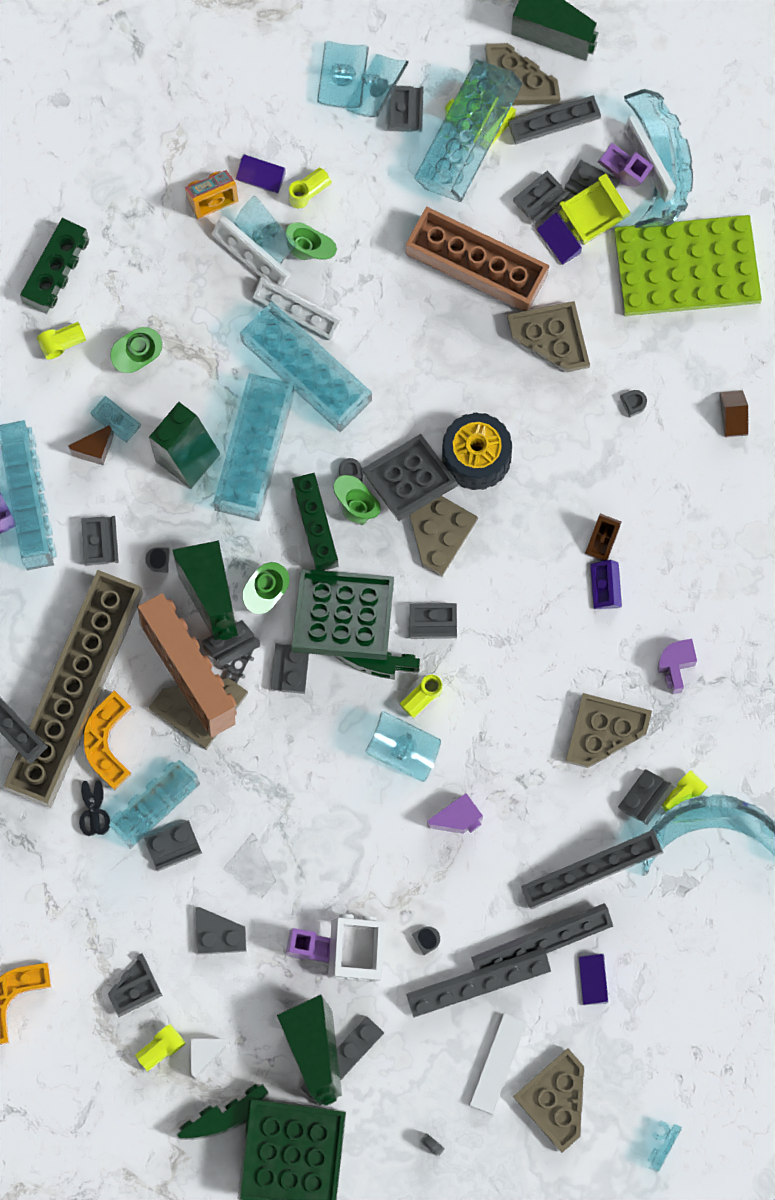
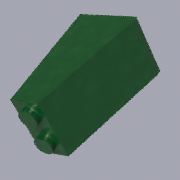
[511,0,599,61]
[149,402,220,489]
[173,540,238,640]
[277,994,342,1106]

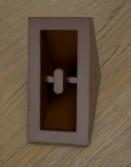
[720,390,748,437]
[68,425,114,465]
[585,513,622,561]

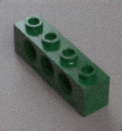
[20,218,90,314]
[292,472,339,571]

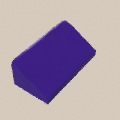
[236,154,286,194]
[537,213,582,265]
[590,559,622,609]
[579,954,608,1005]

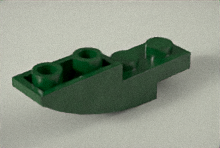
[334,652,420,680]
[177,1084,269,1140]

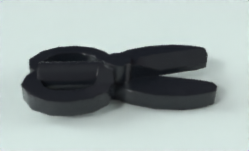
[79,780,111,836]

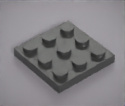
[362,434,458,522]

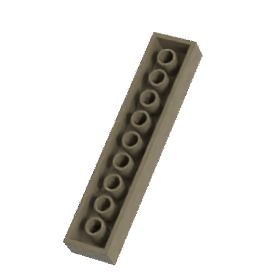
[4,570,143,808]

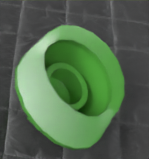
[286,222,337,260]
[110,327,162,373]
[333,475,381,525]
[242,562,290,614]

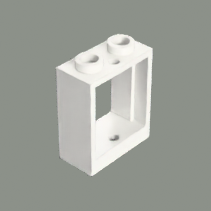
[328,914,385,982]

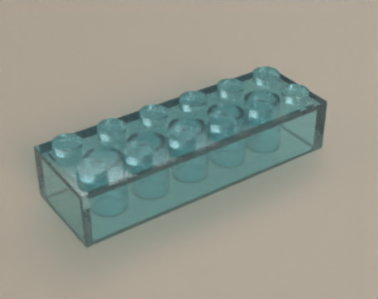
[414,59,523,202]
[240,301,372,432]
[213,373,295,521]
[0,420,57,570]

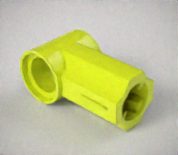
[289,167,332,209]
[37,322,86,360]
[399,674,443,719]
[662,770,708,818]
[134,1024,186,1072]

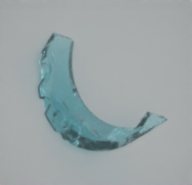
[624,89,693,228]
[642,794,775,876]

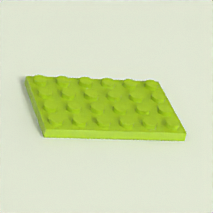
[614,215,762,316]

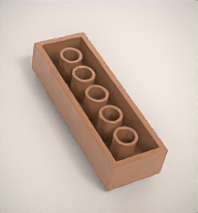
[405,206,549,311]
[138,593,237,738]

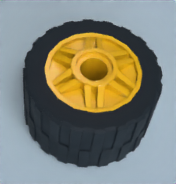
[442,412,512,490]

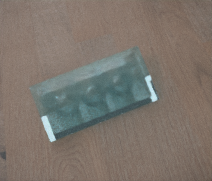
[109,760,200,849]

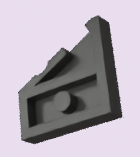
[196,907,247,955]
[108,953,163,1017]

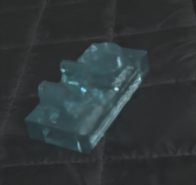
[90,396,141,443]
[648,1121,682,1172]

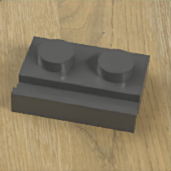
[390,85,424,132]
[564,159,620,195]
[513,170,569,224]
[81,516,119,566]
[410,603,457,639]
[202,620,260,668]
[271,643,309,694]
[618,769,674,825]
[144,820,202,872]

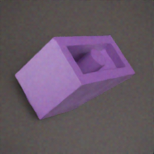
[427,793,483,834]

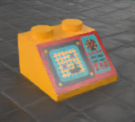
[185,170,239,219]

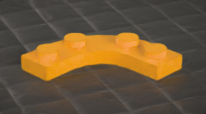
[84,690,132,791]
[0,963,52,1045]

